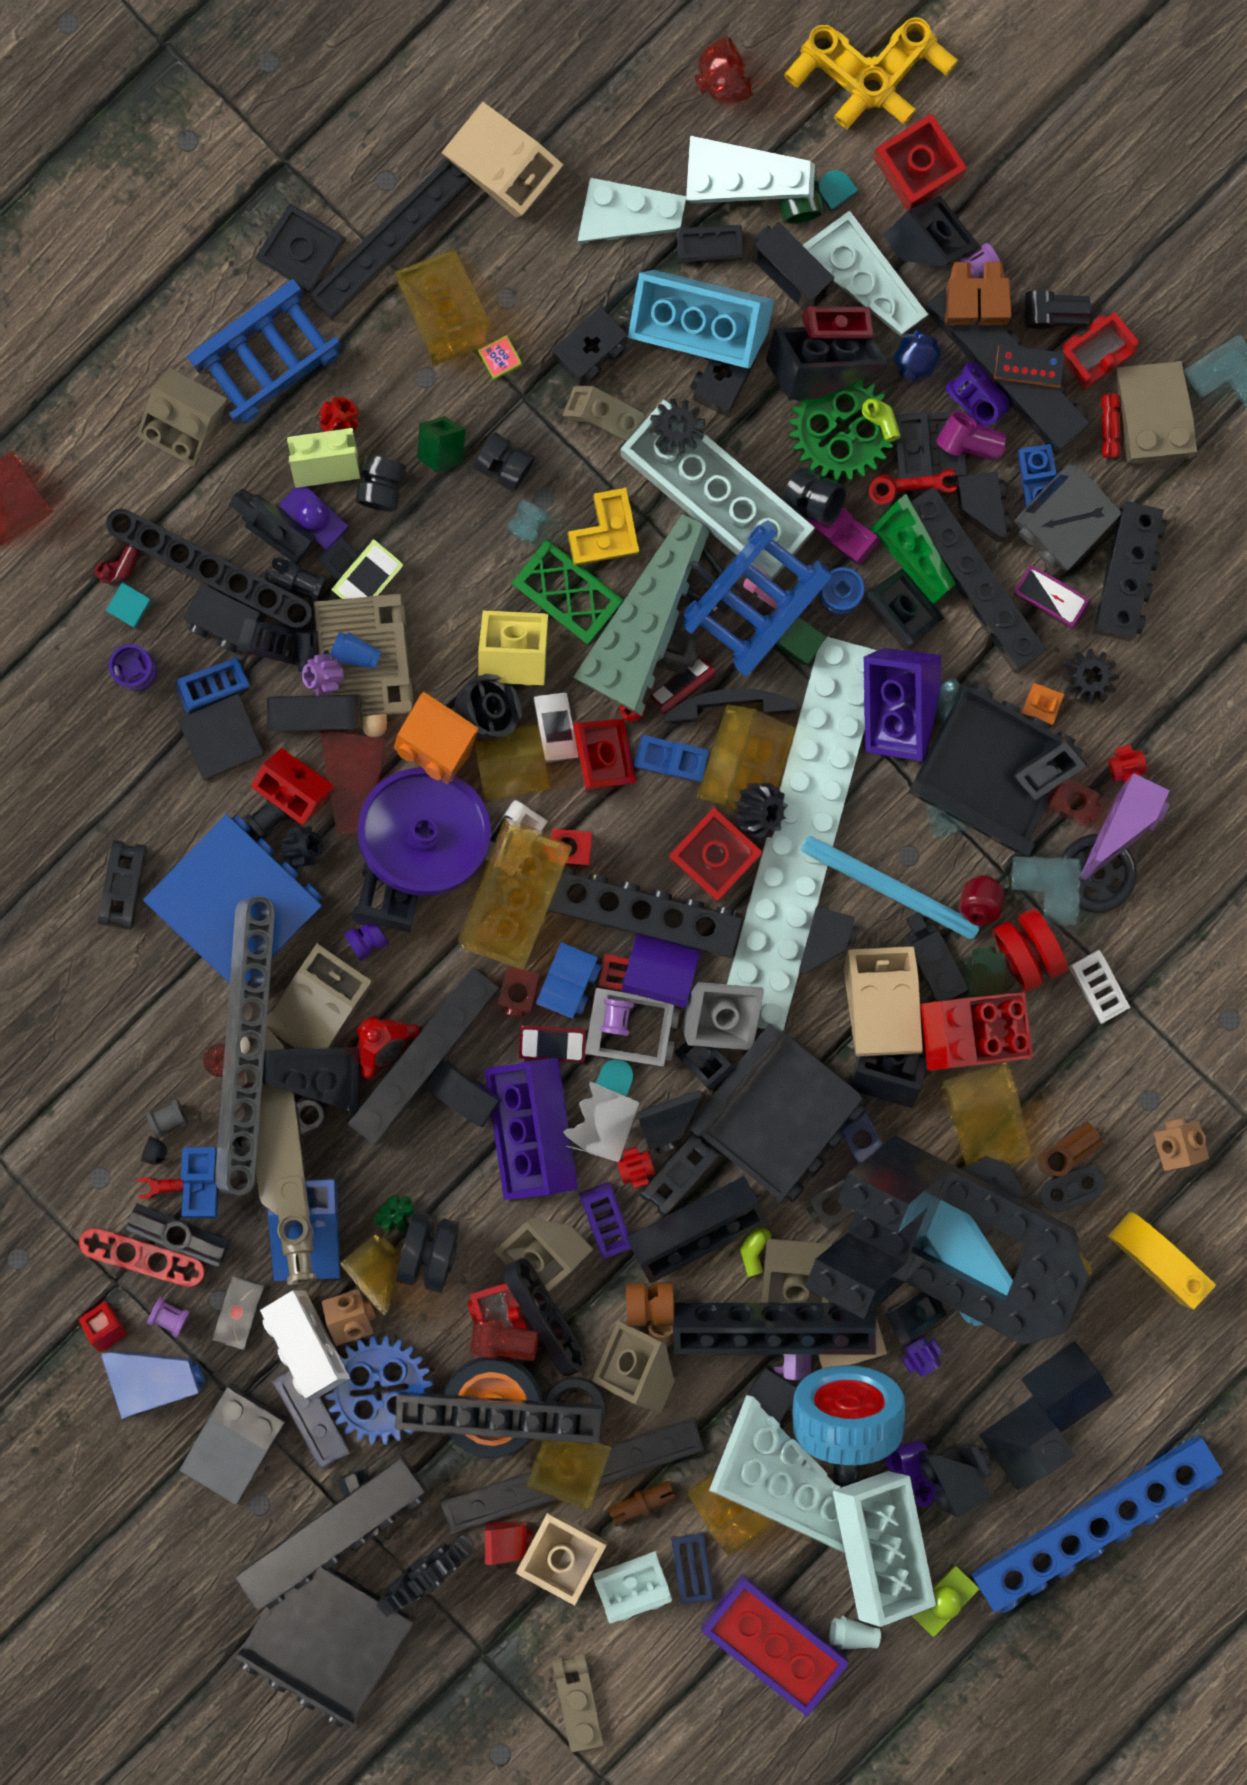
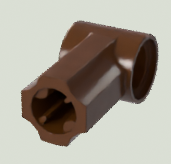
[1038,1121,1105,1177]

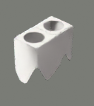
[563,1081,639,1162]

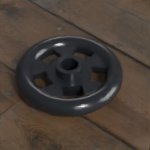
[1058,834,1137,913]

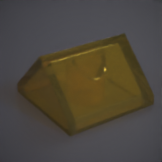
[475,724,550,800]
[526,1440,612,1511]

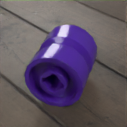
[108,644,158,692]

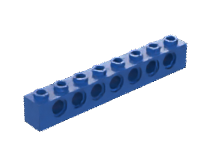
[970,1435,1223,1613]

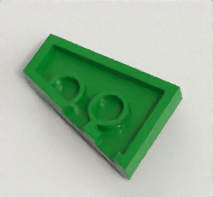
[870,494,956,604]

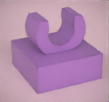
[774,1354,812,1380]

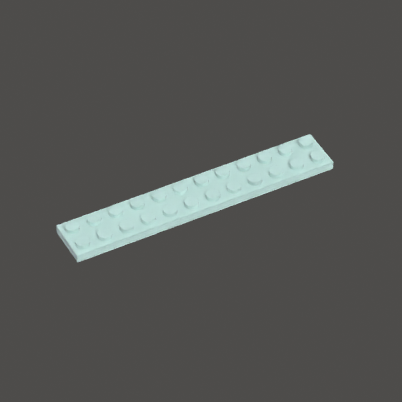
[727,637,877,1030]

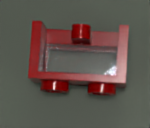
[1062,312,1139,391]
[468,1282,533,1357]

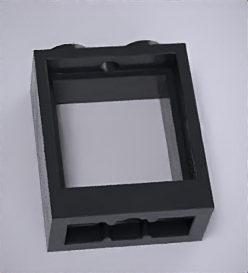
[752,221,835,312]

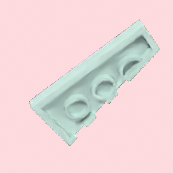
[686,136,815,203]
[803,211,928,336]

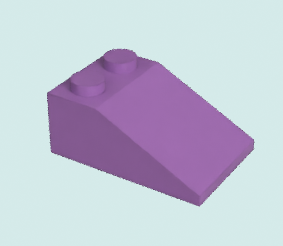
[1079,773,1170,880]

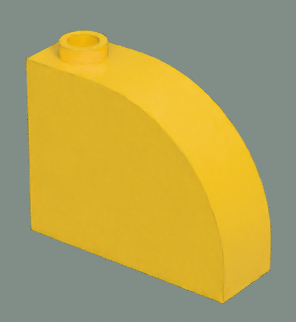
[1108,1212,1216,1310]

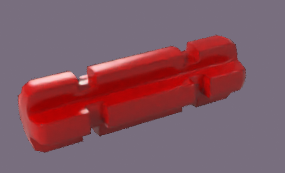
[1101,393,1121,459]

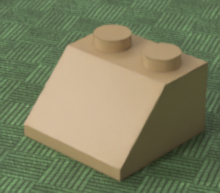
[516,1513,608,1606]

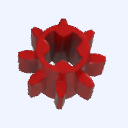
[318,397,360,433]
[1108,744,1147,784]
[617,1147,655,1189]

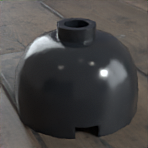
[454,674,522,742]

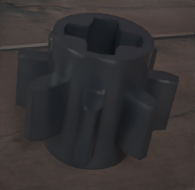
[282,826,323,867]

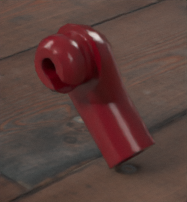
[95,545,141,584]

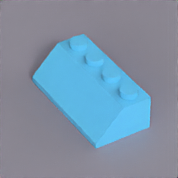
[628,270,774,368]
[922,1200,1013,1326]

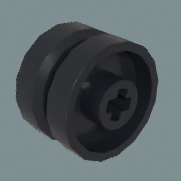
[396,1211,460,1293]

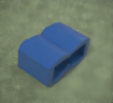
[536,942,601,1019]

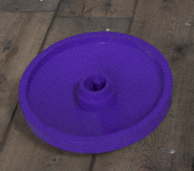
[357,768,491,896]

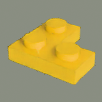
[568,488,639,566]

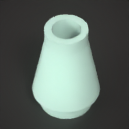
[829,1616,881,1650]

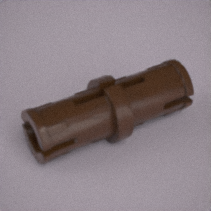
[608,1480,677,1527]

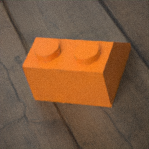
[394,691,479,784]

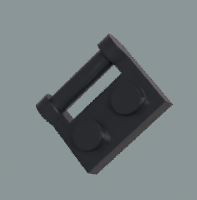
[352,862,418,933]

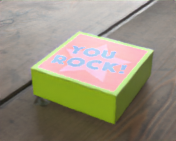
[478,335,522,381]

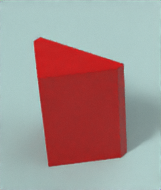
[573,719,636,793]

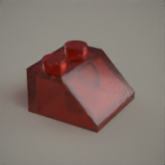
[0,451,54,546]

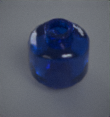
[893,330,942,382]

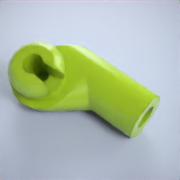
[862,398,901,442]
[740,1228,772,1277]

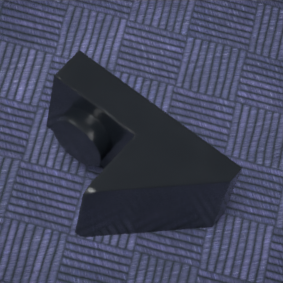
[1014,739,1087,800]
[886,1291,947,1344]

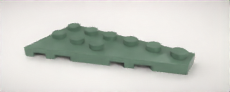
[573,514,710,716]

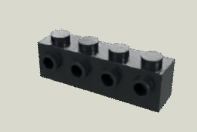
[1092,501,1167,642]
[626,1176,768,1284]

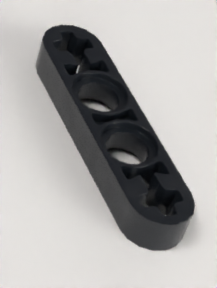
[503,1258,586,1376]

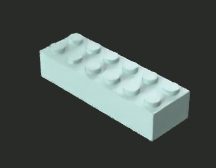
[621,399,815,580]

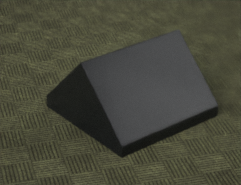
[863,568,944,650]
[1021,1341,1113,1433]

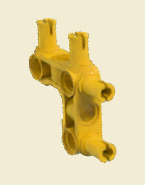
[784,17,958,130]

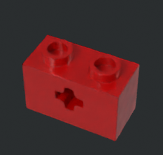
[250,747,334,826]

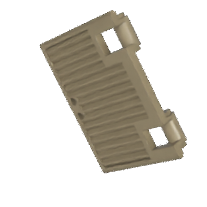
[314,594,414,716]

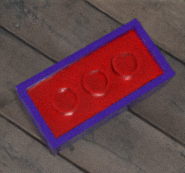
[701,1573,849,1716]

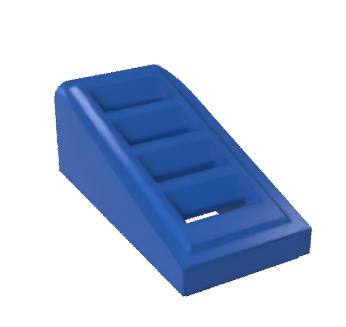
[175,657,250,715]

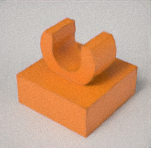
[1021,683,1064,726]

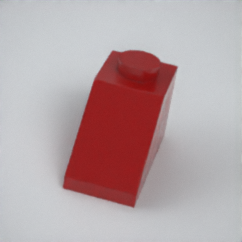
[485,1521,534,1565]

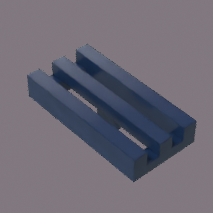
[671,1532,714,1605]

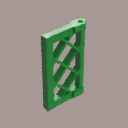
[511,539,624,645]

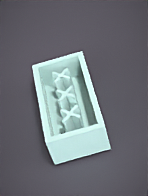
[833,1471,936,1627]

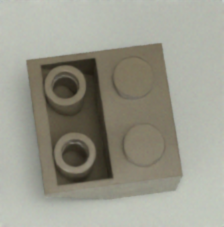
[137,368,228,467]

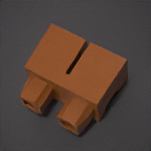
[945,262,1011,326]

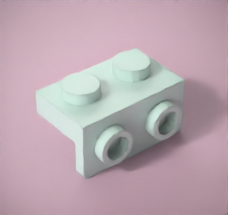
[593,1552,672,1623]

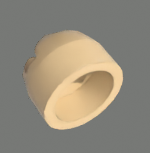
[362,714,388,738]

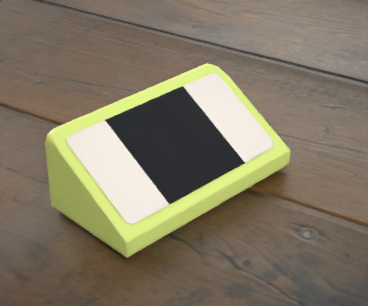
[331,539,403,599]

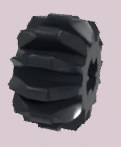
[649,398,706,456]
[1062,649,1119,706]
[732,782,788,839]

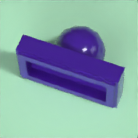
[278,486,349,550]

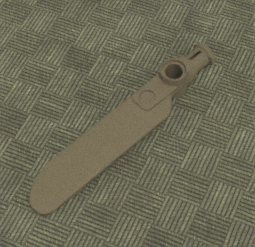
[240,1028,317,1285]

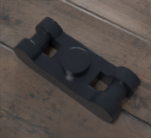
[98,840,147,930]
[639,1133,721,1217]

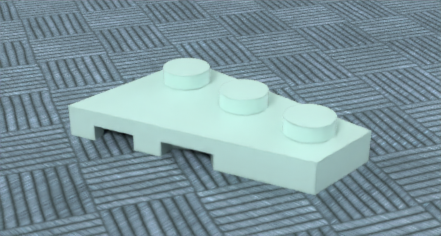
[578,178,686,244]

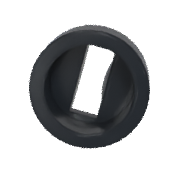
[140,1136,168,1165]

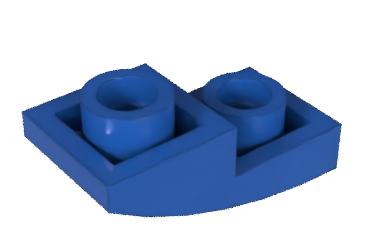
[1018,444,1057,508]

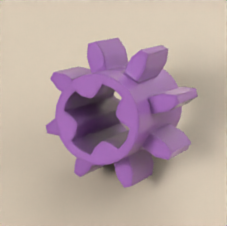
[302,654,344,696]

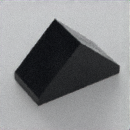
[675,1041,734,1091]

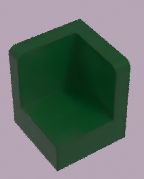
[417,416,466,472]
[774,616,827,665]

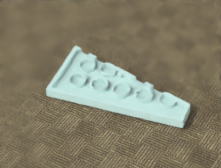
[709,1395,845,1553]

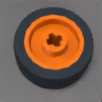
[444,1356,542,1458]

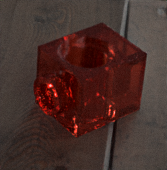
[1046,778,1101,826]
[498,966,540,1018]

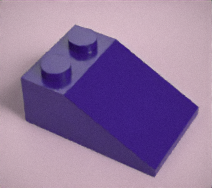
[863,648,941,761]

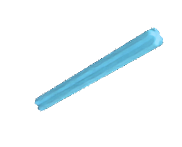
[801,836,980,939]

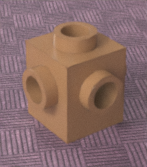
[1154,1118,1209,1171]
[322,1288,376,1346]

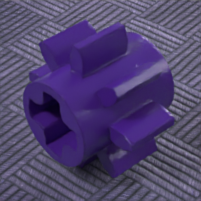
[901,1335,943,1377]

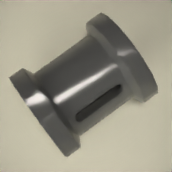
[146,1099,188,1139]

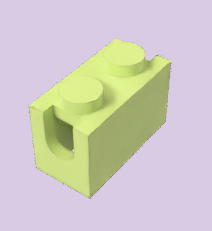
[287,428,360,488]

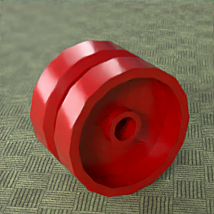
[992,907,1069,993]

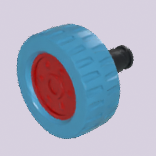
[792,1365,905,1488]

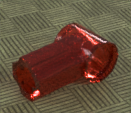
[469,1319,539,1361]

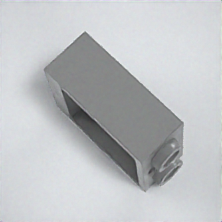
[585,988,680,1067]

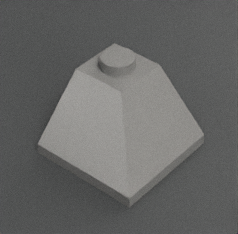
[681,982,764,1050]

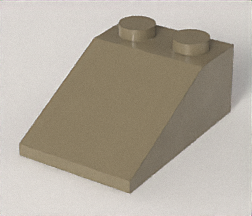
[1116,361,1197,465]

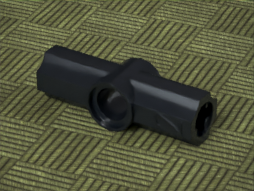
[126,1203,230,1267]

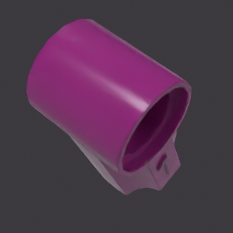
[936,411,1007,461]

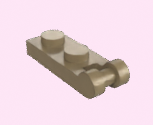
[552,1653,604,1753]

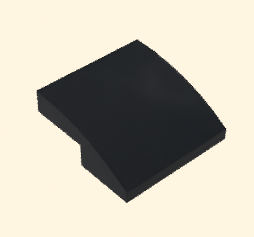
[894,410,967,479]

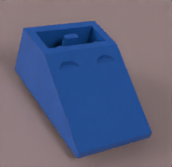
[268,1178,341,1281]

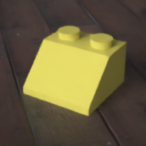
[478,611,548,686]

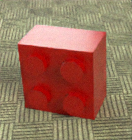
[873,113,967,211]
[668,807,763,903]

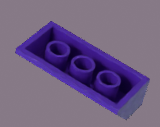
[484,1058,578,1200]

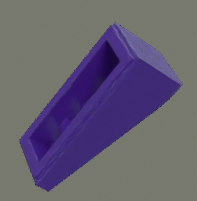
[579,1182,632,1259]

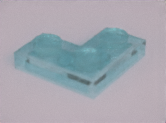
[1184,334,1247,408]
[1012,856,1081,925]

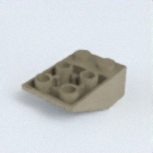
[266,944,375,1048]

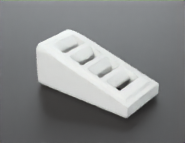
[1068,949,1130,1024]

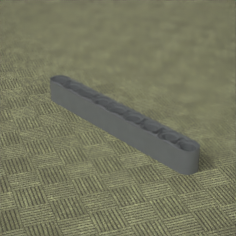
[215,896,275,1195]

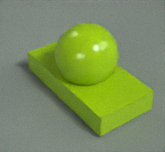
[911,1564,980,1637]

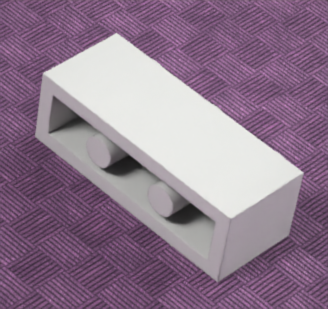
[260,1290,350,1399]

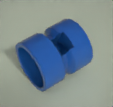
[819,567,864,616]

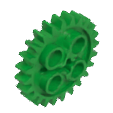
[789,379,893,482]

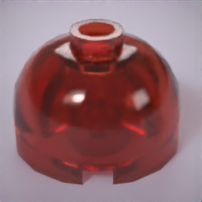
[695,35,754,104]

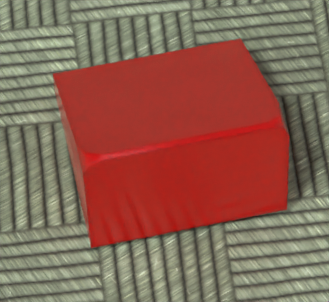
[78,1301,128,1352]

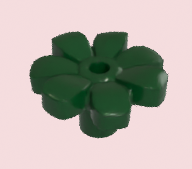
[373,1195,415,1232]

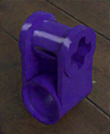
[946,362,1010,426]
[885,1440,936,1507]

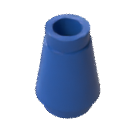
[330,632,381,670]

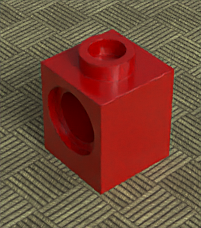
[544,829,592,867]

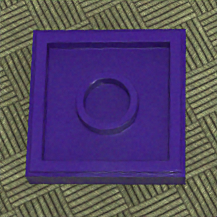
[621,934,700,1008]

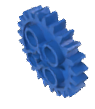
[325,1335,434,1445]

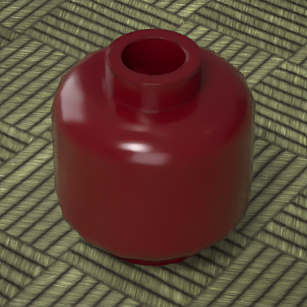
[959,875,1005,926]

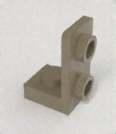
[562,386,644,442]

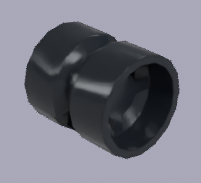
[474,432,535,493]
[355,456,407,512]
[784,467,846,524]

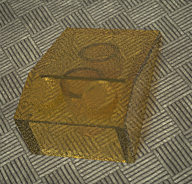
[394,249,494,366]
[940,1061,1033,1165]

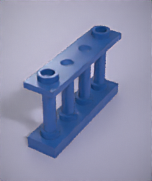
[187,279,342,425]
[682,520,833,677]

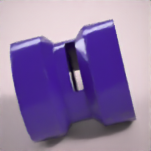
[344,923,389,961]

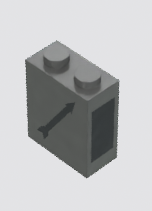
[1014,464,1122,570]

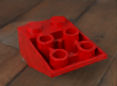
[920,992,1033,1071]

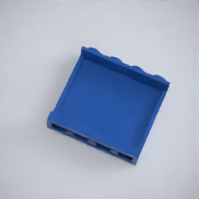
[143,814,324,986]

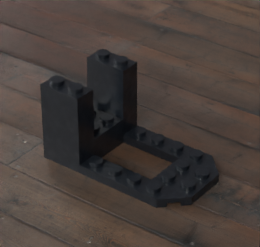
[805,1136,1093,1345]

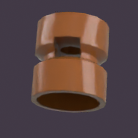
[626,1282,674,1327]

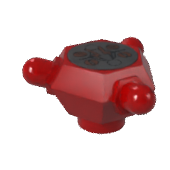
[357,1016,421,1079]

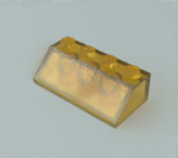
[458,817,572,970]

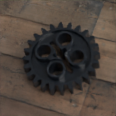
[376,1536,472,1618]

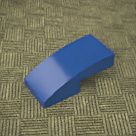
[634,735,709,782]
[181,1147,218,1219]

